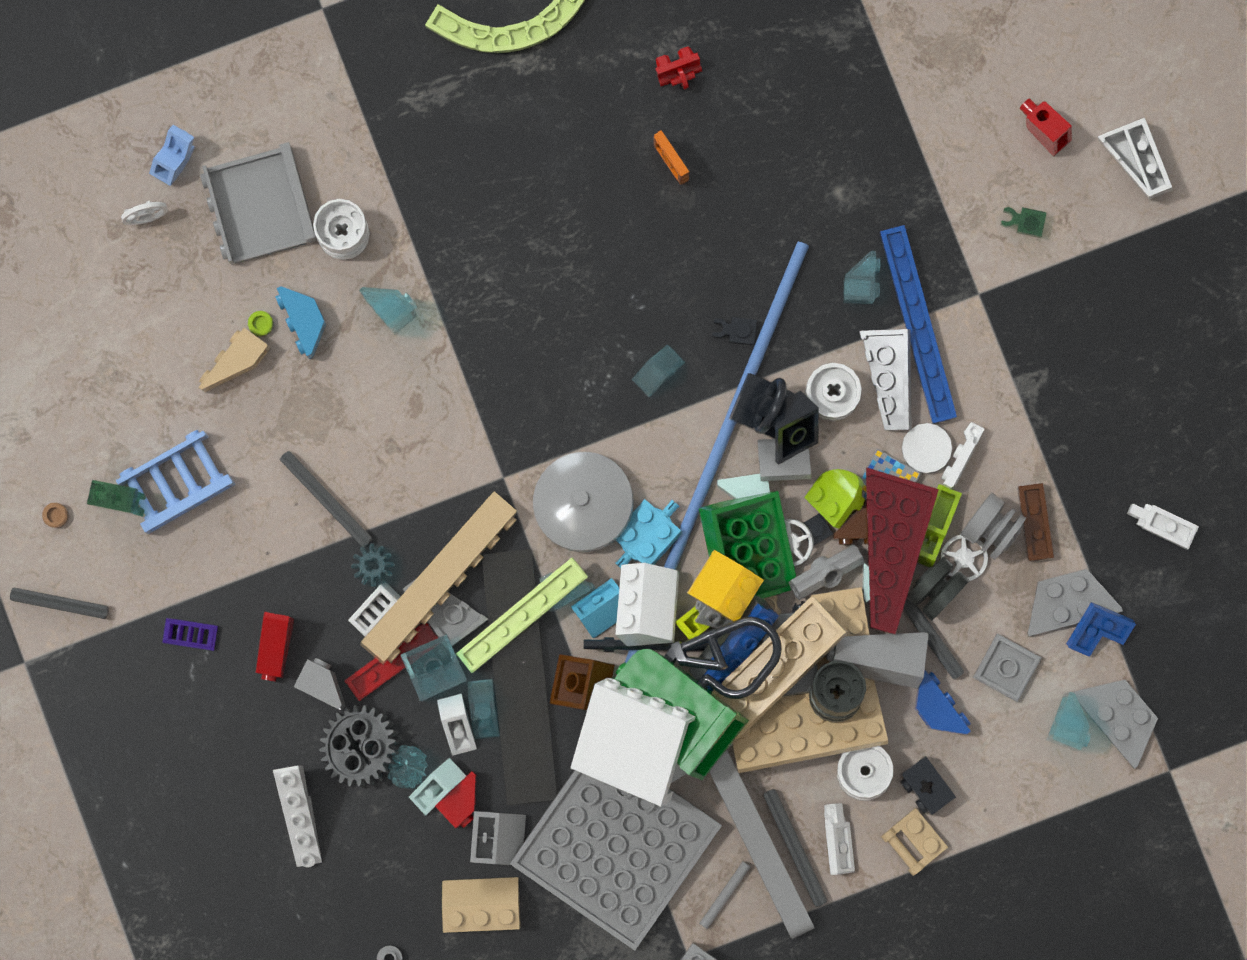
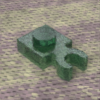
[1000,207,1047,238]

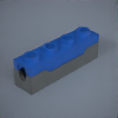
[689,595,779,692]

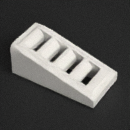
[348,583,401,637]

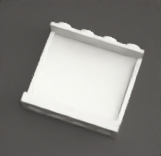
[571,678,696,806]

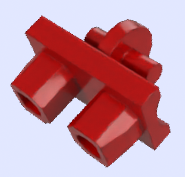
[655,46,702,89]

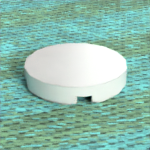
[901,423,952,474]

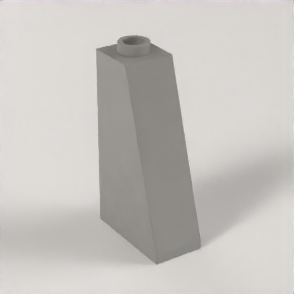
[826,632,929,689]

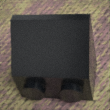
[775,391,819,465]

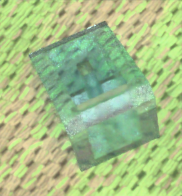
[632,345,685,397]

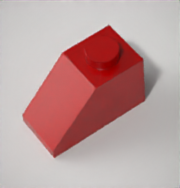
[435,771,477,828]

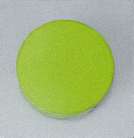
[248,311,273,337]

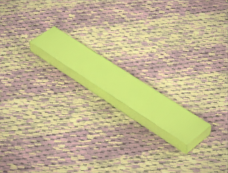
[456,557,588,673]

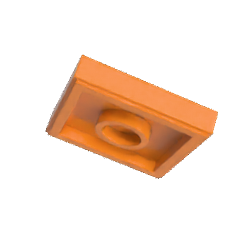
[654,130,689,185]

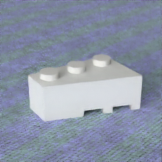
[1098,118,1172,200]

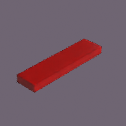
[345,623,441,701]

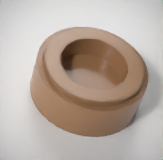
[42,503,69,528]

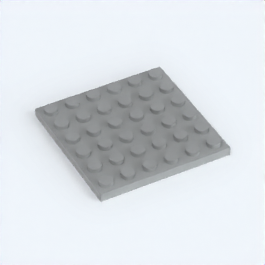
[510,770,722,951]

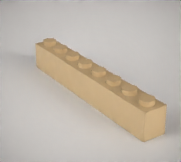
[361,492,517,665]

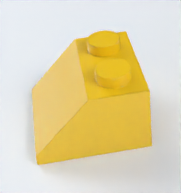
[687,550,764,621]

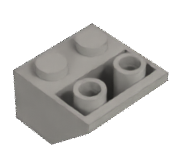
[470,811,526,865]

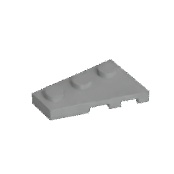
[403,579,488,650]

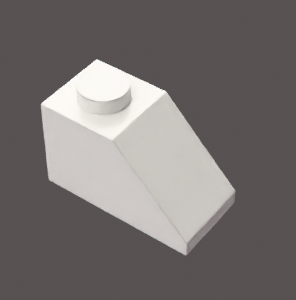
[437,694,477,756]

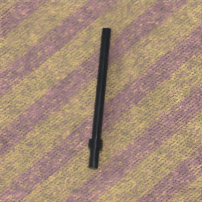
[583,637,708,652]

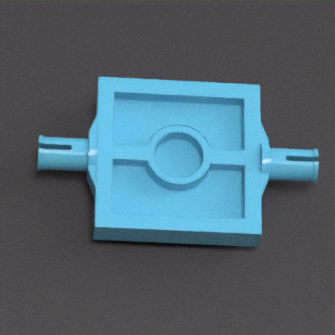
[615,499,683,568]

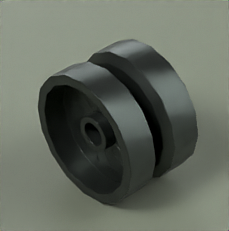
[907,556,970,621]

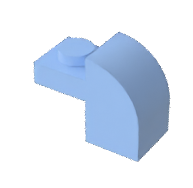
[149,125,195,186]

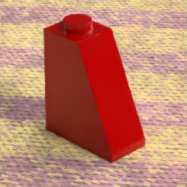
[256,612,294,682]

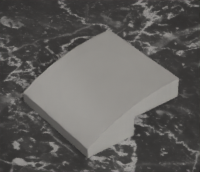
[757,439,811,481]

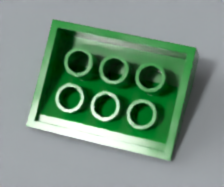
[699,491,796,599]

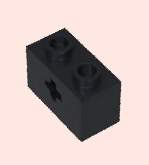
[900,756,956,815]

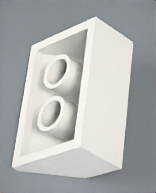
[615,563,679,646]

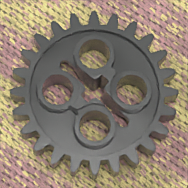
[319,705,400,788]

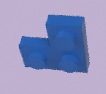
[1066,602,1136,657]

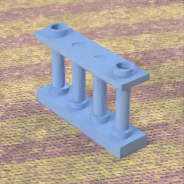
[116,430,235,534]

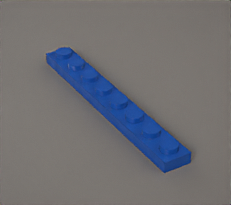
[880,225,957,424]

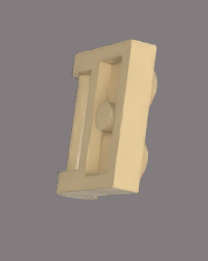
[881,808,948,876]

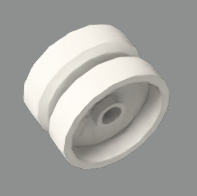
[805,363,862,421]
[837,746,893,801]

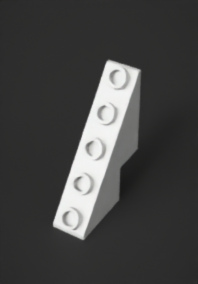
[273,766,322,867]

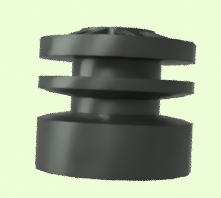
[809,661,866,723]

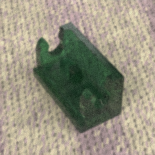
[87,480,146,517]

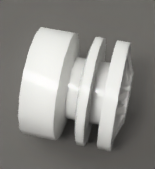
[313,199,370,260]

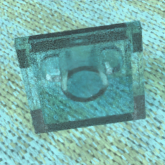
[359,287,418,335]
[400,634,468,702]
[1047,692,1091,751]

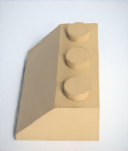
[442,877,521,933]

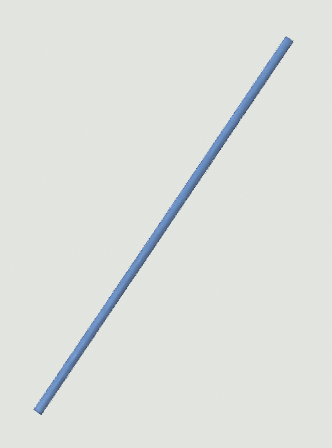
[625,241,809,663]

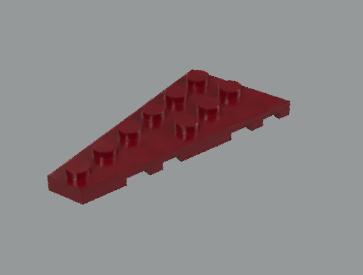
[866,467,939,635]

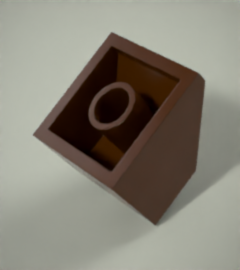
[549,654,615,711]

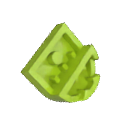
[804,469,865,529]

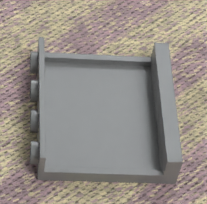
[200,142,317,265]

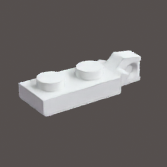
[941,422,984,490]
[1127,504,1199,550]
[824,803,855,875]

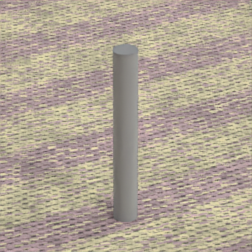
[699,861,751,929]

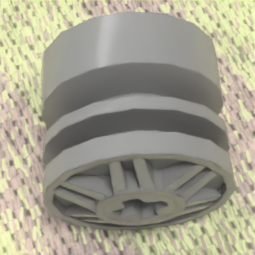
[960,492,1026,560]

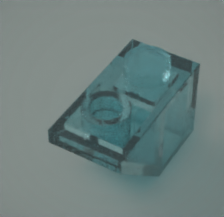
[843,251,880,304]
[468,679,499,739]

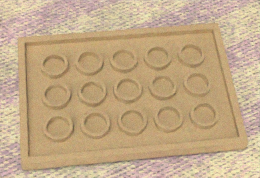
[732,657,888,773]

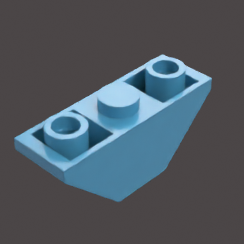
[275,286,326,359]

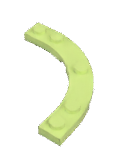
[425,0,585,53]

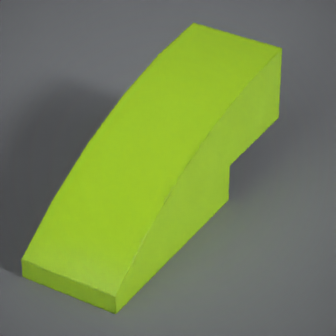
[917,484,962,568]

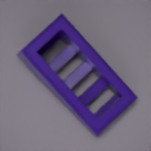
[163,618,218,651]

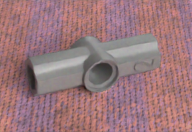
[789,545,864,600]

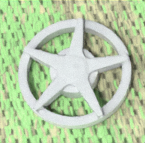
[121,200,168,225]
[785,519,814,566]
[940,535,988,581]

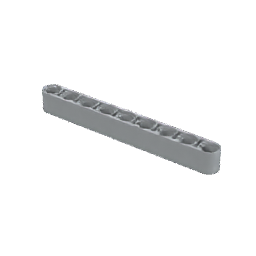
[709,750,814,939]

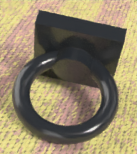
[729,373,794,439]

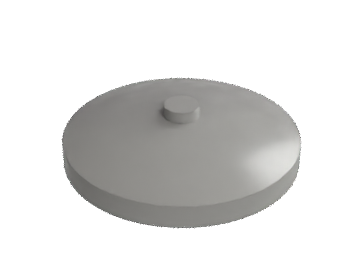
[533,452,634,552]

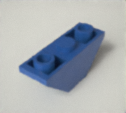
[914,670,971,735]

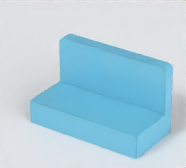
[571,578,619,638]

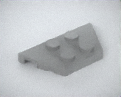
[1027,569,1123,637]
[1071,680,1158,769]

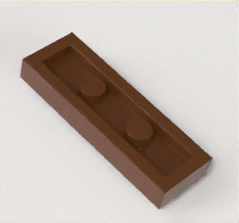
[1017,483,1054,562]

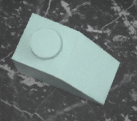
[717,474,770,499]
[409,758,466,815]

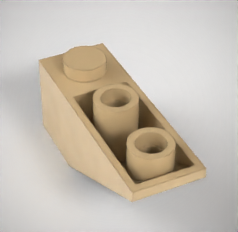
[199,328,271,392]

